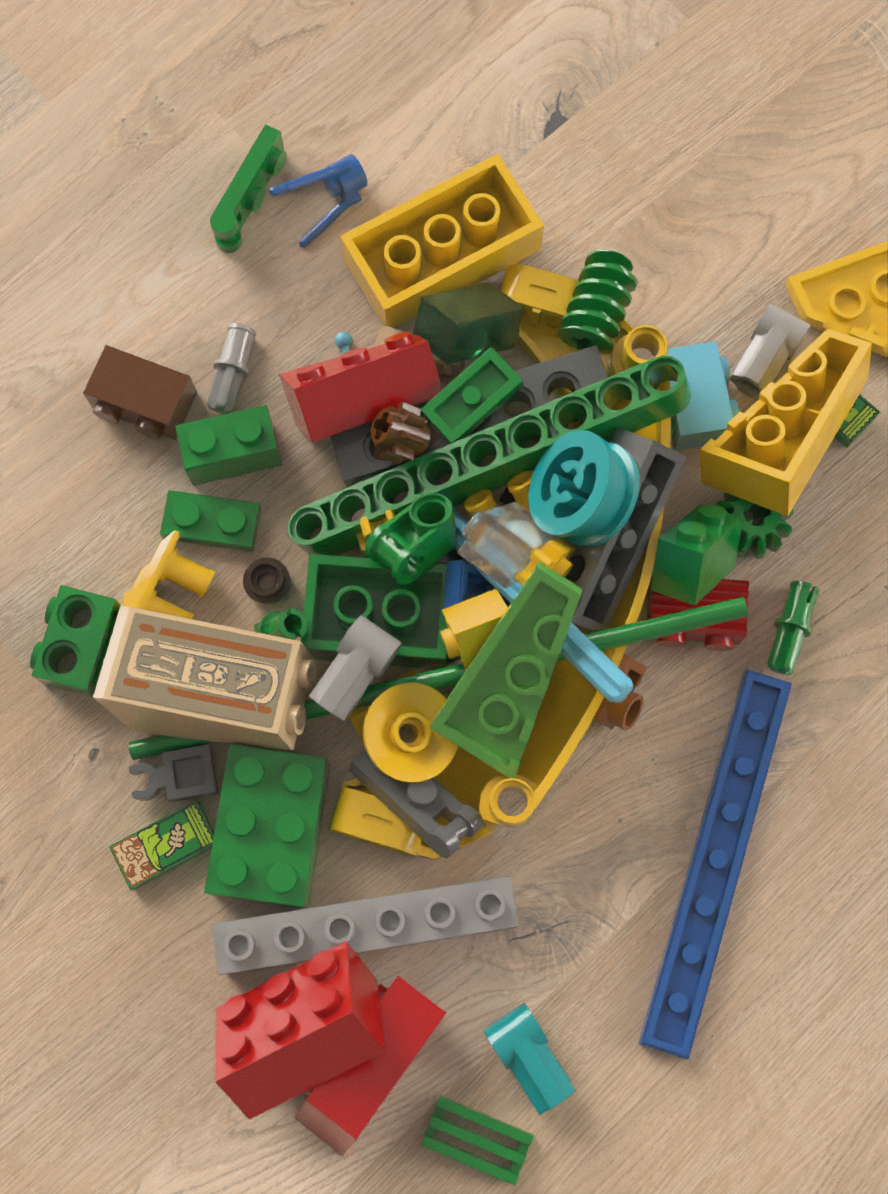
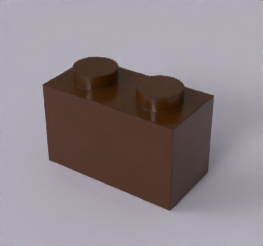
[83,345,197,440]

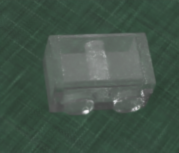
[457,502,558,589]

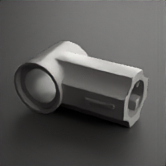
[730,303,811,397]
[309,615,402,721]

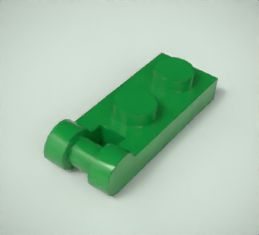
[210,124,287,253]

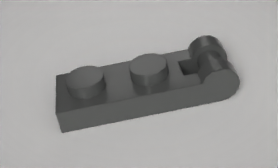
[349,749,483,858]

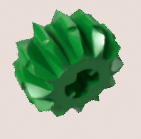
[716,492,793,559]

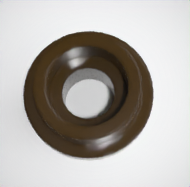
[243,557,290,604]

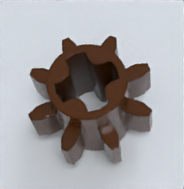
[371,401,430,465]

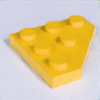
[785,241,888,358]

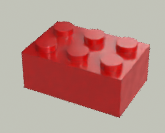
[215,941,385,1120]

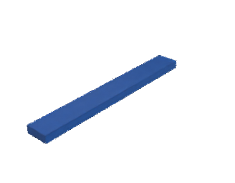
[638,669,792,1060]

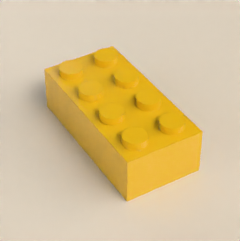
[340,154,544,328]

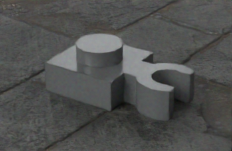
[129,744,219,802]

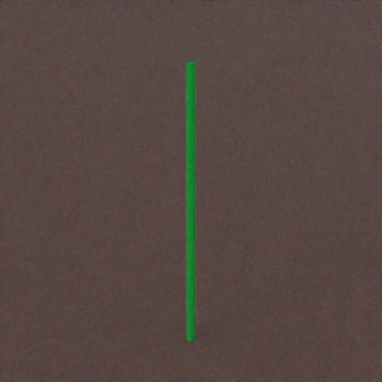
[129,597,749,760]

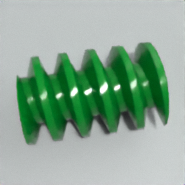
[558,249,638,355]

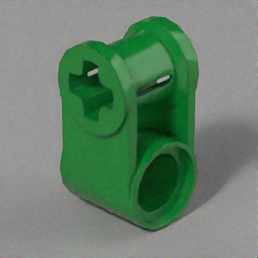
[365,493,458,585]

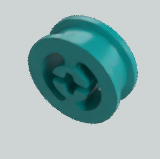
[528,430,640,547]

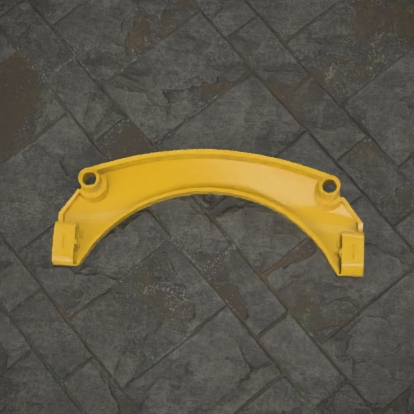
[328,264,671,861]

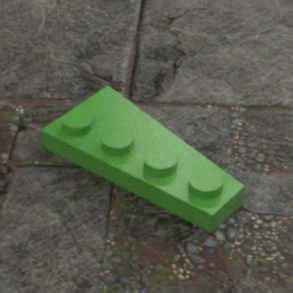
[430,562,582,778]

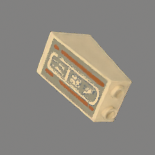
[93,606,317,751]

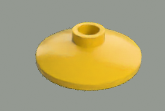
[363,683,458,782]

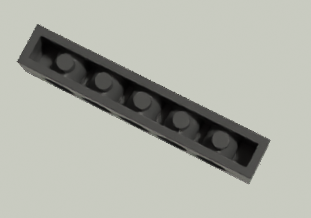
[330,345,613,487]

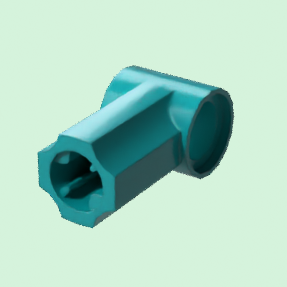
[483,1002,575,1115]

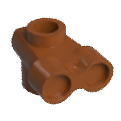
[593,654,647,730]

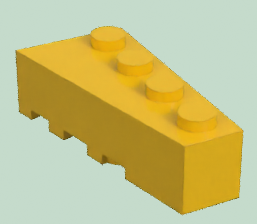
[700,329,872,516]

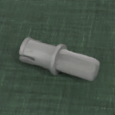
[207,323,256,414]

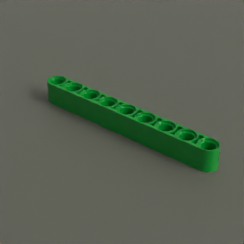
[287,355,692,556]

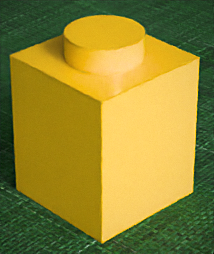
[440,589,508,670]

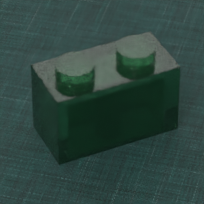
[412,282,525,365]

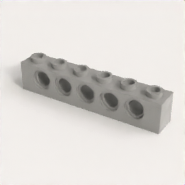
[212,876,519,975]

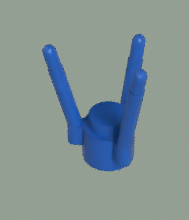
[269,154,368,248]

